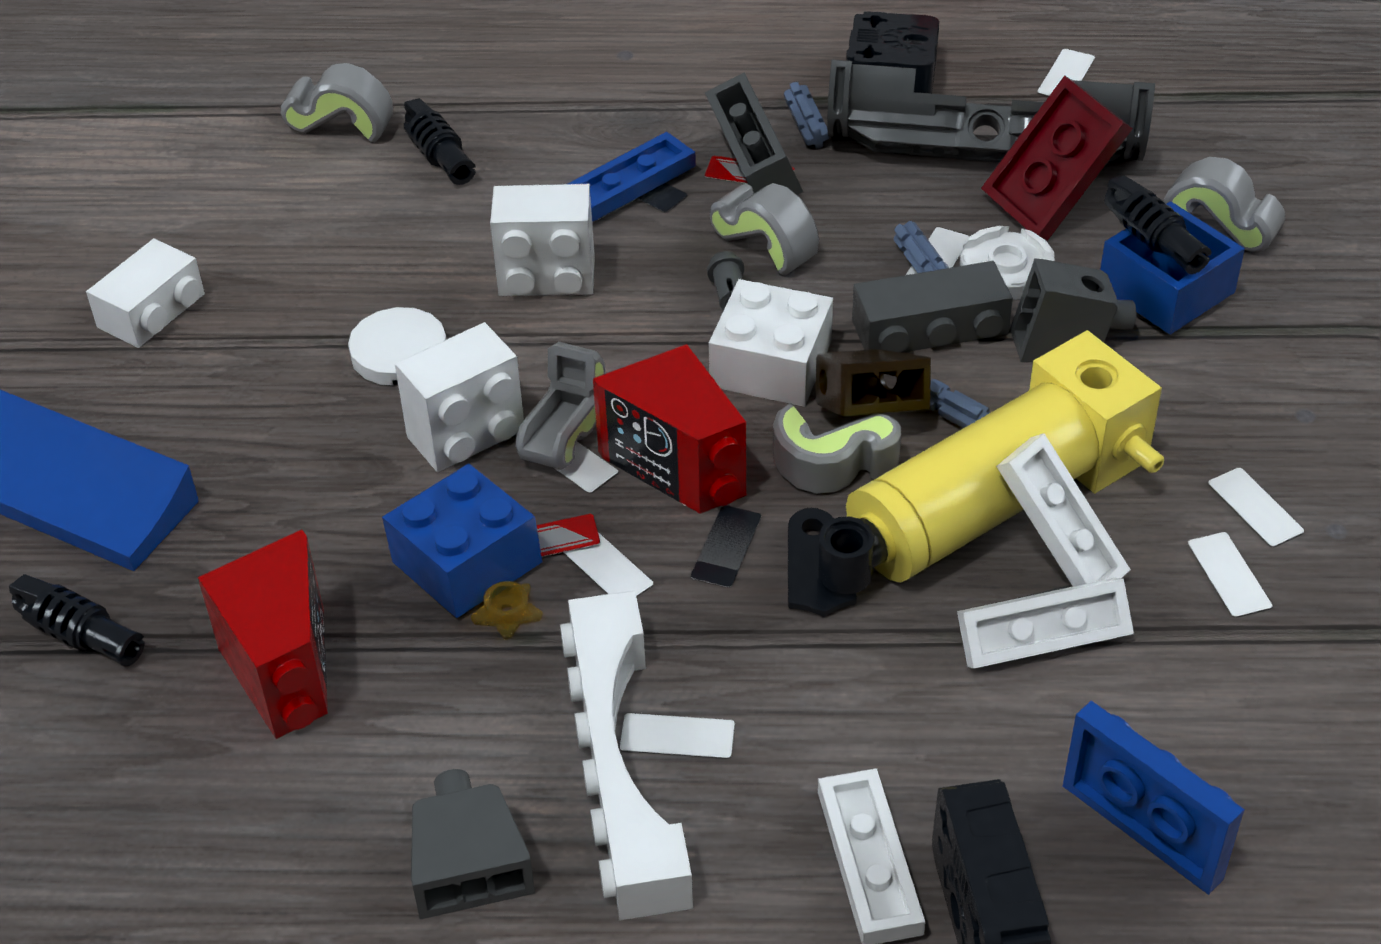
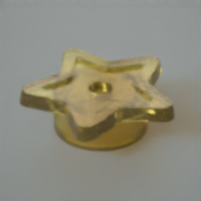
[471,581,543,640]

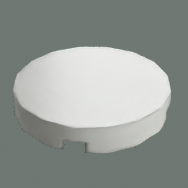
[960,226,1054,300]
[348,307,447,385]

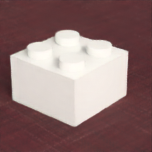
[490,184,595,296]
[709,279,833,407]
[395,322,524,473]

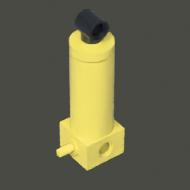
[818,330,1164,594]

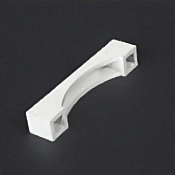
[560,590,693,921]

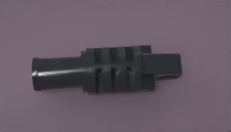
[404,98,476,185]
[1104,175,1212,274]
[9,574,145,667]

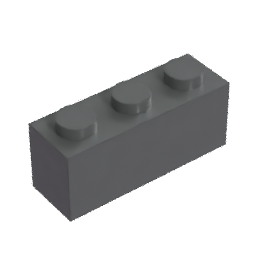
[705,72,803,195]
[852,261,1013,353]

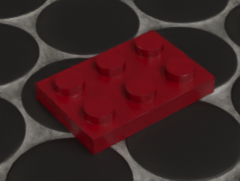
[981,75,1133,241]

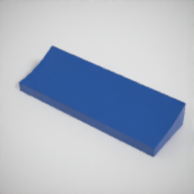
[0,390,199,571]

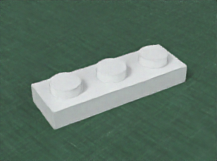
[996,433,1131,587]
[957,578,1134,668]
[818,768,925,944]

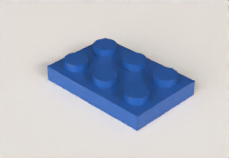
[1063,700,1245,895]

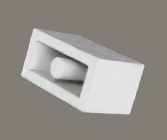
[86,238,205,348]

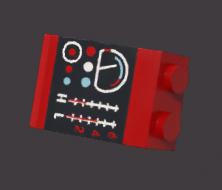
[593,344,746,514]
[198,529,328,739]

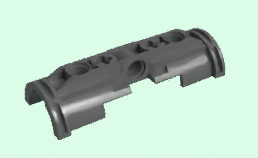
[827,59,1155,164]

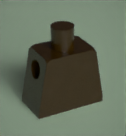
[816,349,931,416]

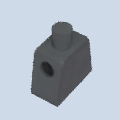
[1010,258,1136,362]
[411,769,535,919]

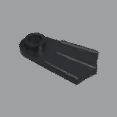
[788,508,857,618]

